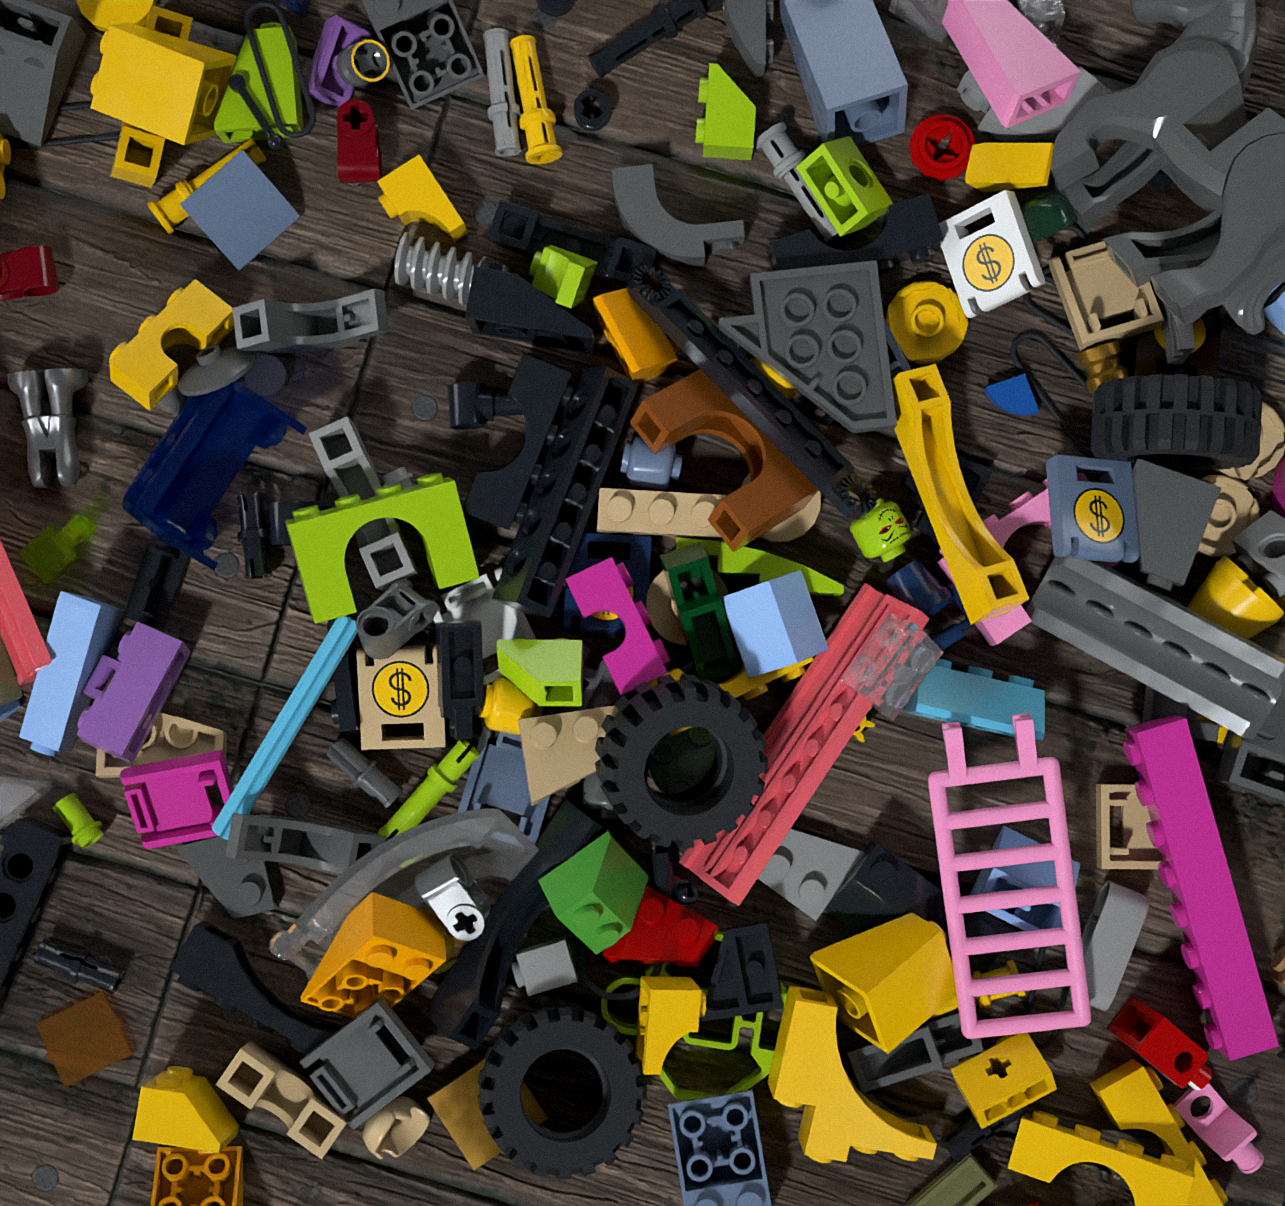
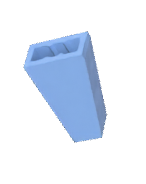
[19,591,125,756]

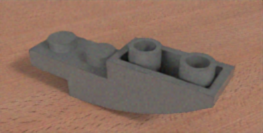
[722,0,774,78]

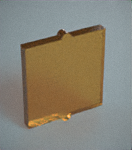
[36,991,134,1088]

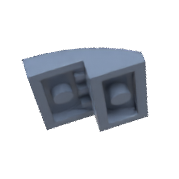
[180,150,300,271]

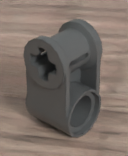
[356,578,438,660]
[415,853,491,941]

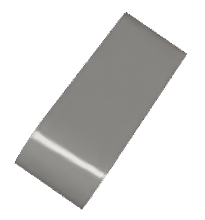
[1068,880,1150,1011]

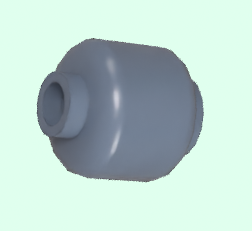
[620,434,683,491]

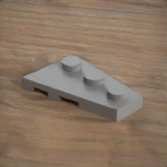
[758,829,865,921]

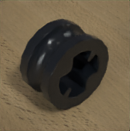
[574,89,611,132]

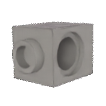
[512,935,579,996]

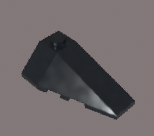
[824,840,1000,974]

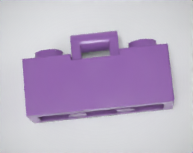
[76,621,191,764]

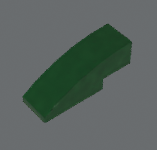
[659,542,740,682]

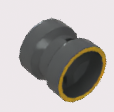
[336,40,390,87]

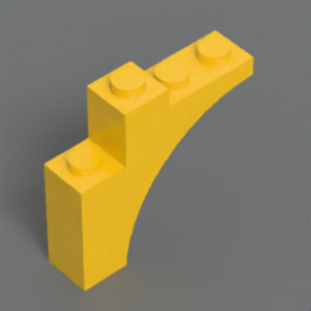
[767,985,937,1163]

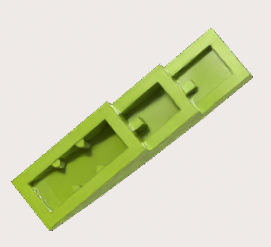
[676,537,844,596]

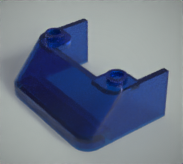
[122,381,308,570]

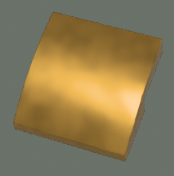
[427,1057,549,1170]

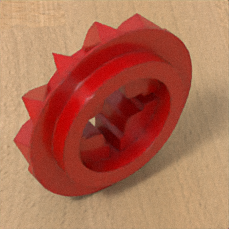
[908,115,975,182]

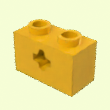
[950,1033,1057,1129]

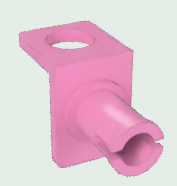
[1173,1083,1264,1174]

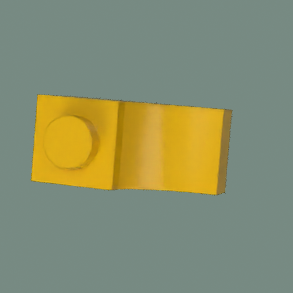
[377,155,468,242]
[635,976,706,1075]

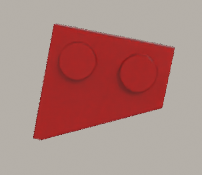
[602,886,719,967]

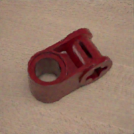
[336,99,383,184]
[0,246,59,301]

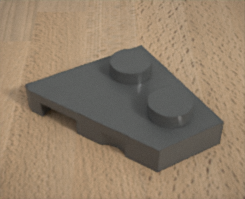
[177,836,278,919]

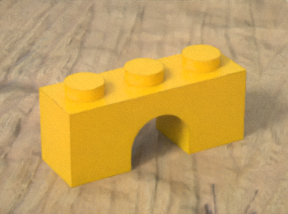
[109,279,234,411]

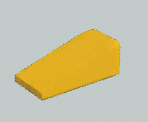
[965,142,1054,192]

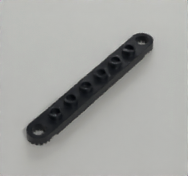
[627,265,878,520]

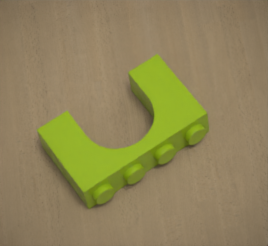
[285,472,480,624]

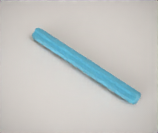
[212,615,358,840]

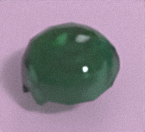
[1020,192,1078,242]

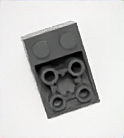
[0,0,86,148]
[361,0,485,110]
[1214,689,1285,805]

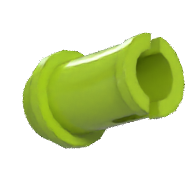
[52,793,104,849]

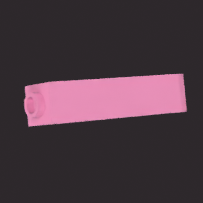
[942,0,1081,128]

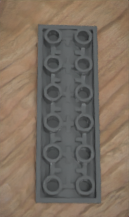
[1026,553,1285,739]

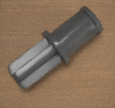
[326,737,403,811]

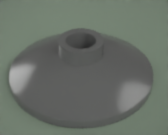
[178,345,257,396]

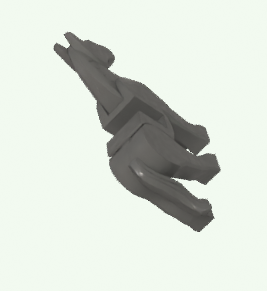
[1051,0,1285,335]

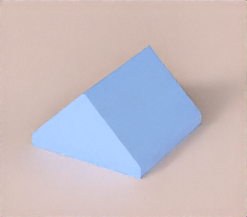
[720,570,829,678]

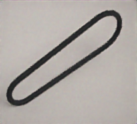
[1010,332,1095,458]

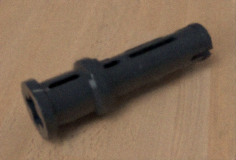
[587,0,707,79]

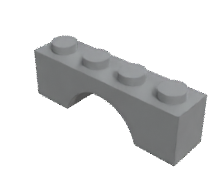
[308,417,421,591]

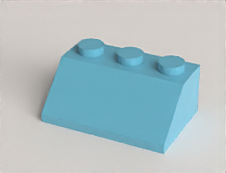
[904,657,1045,741]

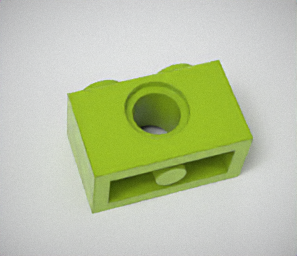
[796,136,893,237]

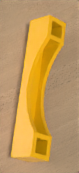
[892,364,1029,625]

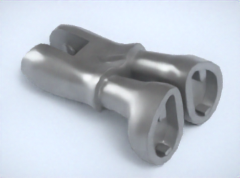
[7,368,88,489]

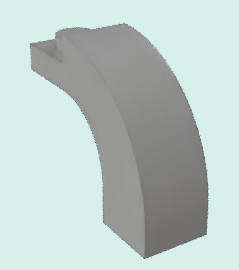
[957,66,1112,143]

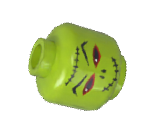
[850,497,912,562]

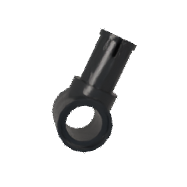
[447,382,523,430]

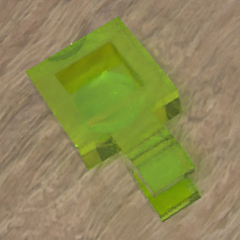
[18,514,98,584]

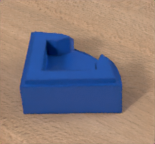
[984,373,1039,417]

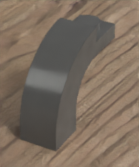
[611,164,745,268]
[232,288,389,353]
[225,813,386,878]

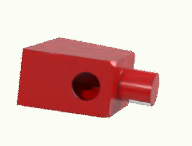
[1106,996,1212,1090]

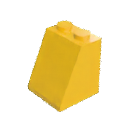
[90,23,237,145]
[810,913,956,1054]

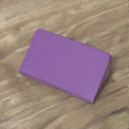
[301,14,373,108]

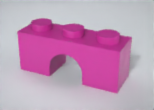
[565,557,670,695]

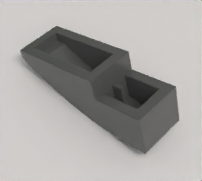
[847,1011,984,1093]

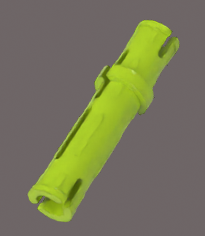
[378,739,480,849]

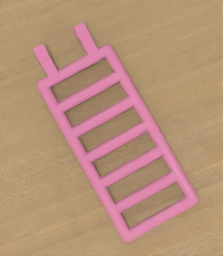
[928,712,1091,1039]

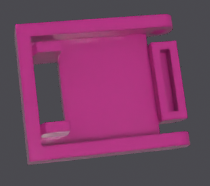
[120,750,234,849]

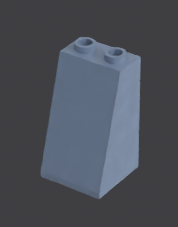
[780,0,908,147]

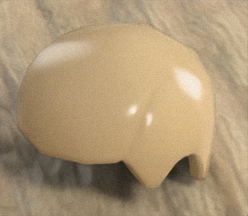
[362,1096,430,1159]

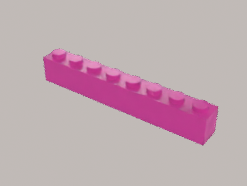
[1123,714,1279,1061]

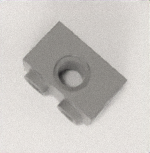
[1232,510,1285,598]

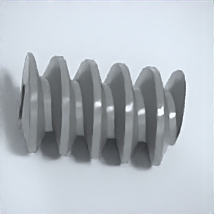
[394,232,487,306]

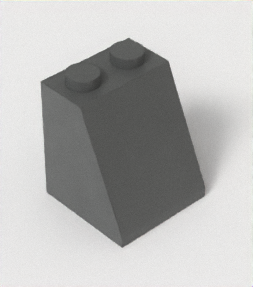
[1132,458,1221,594]

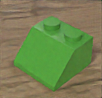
[538,831,649,955]

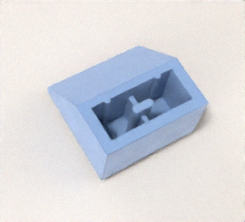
[969,825,1080,931]

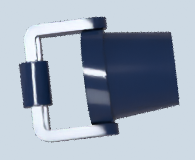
[886,559,973,656]

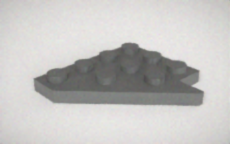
[719,260,897,433]

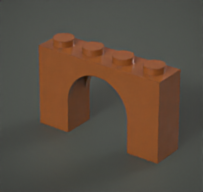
[630,369,818,552]

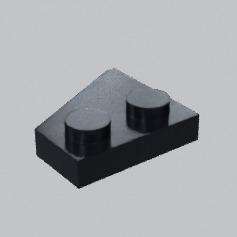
[702,921,784,1022]

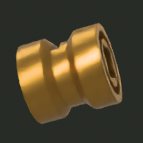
[1077,340,1129,393]

